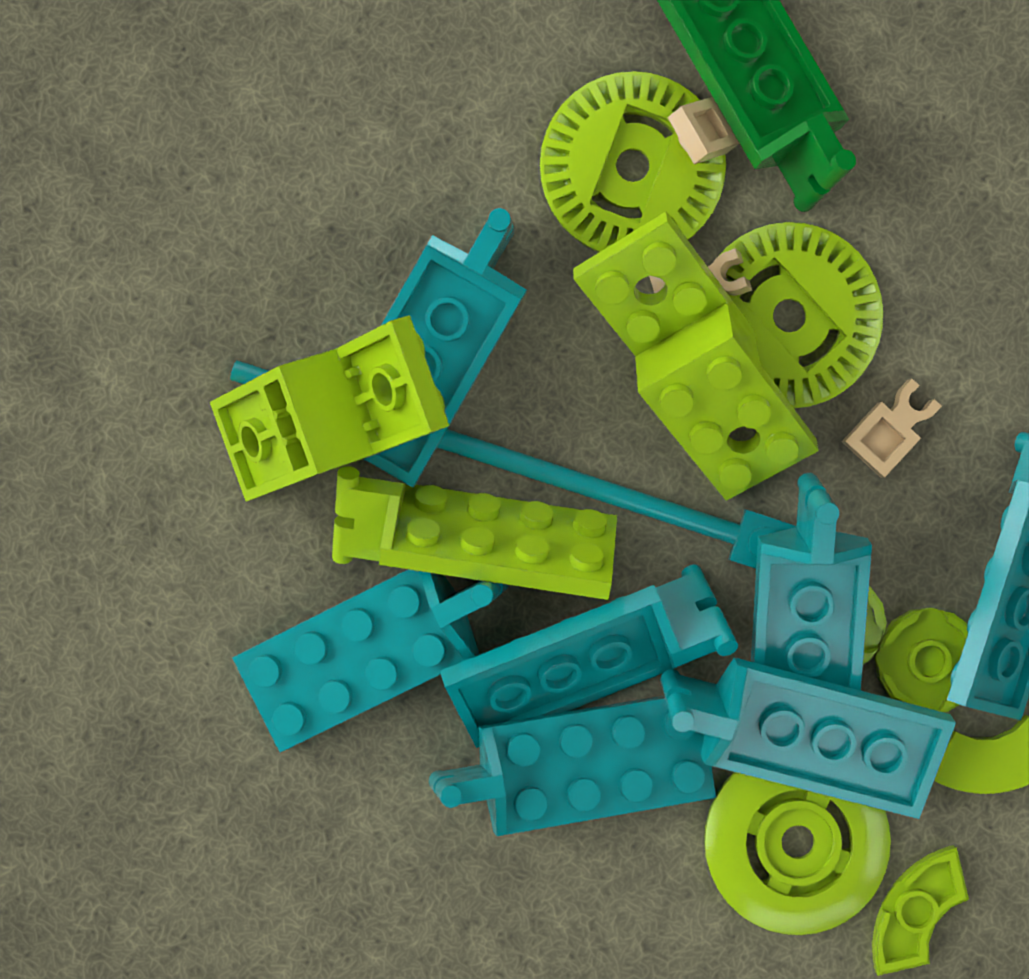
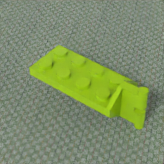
[332,466,617,600]

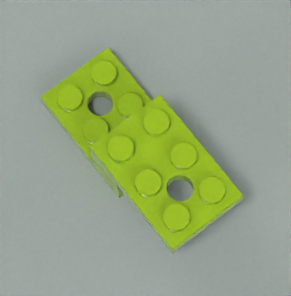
[573,211,819,501]
[210,315,450,502]

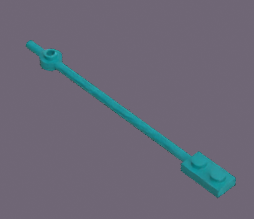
[230,360,796,569]

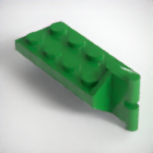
[657,0,856,212]

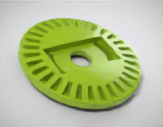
[540,71,726,253]
[721,222,883,409]
[704,772,891,935]

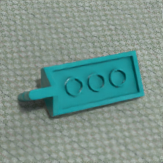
[364,208,527,487]
[947,432,1029,720]
[751,473,872,690]
[440,564,738,748]
[232,569,509,753]
[660,657,956,819]
[429,696,716,836]

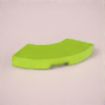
[934,714,1029,794]
[872,845,969,976]

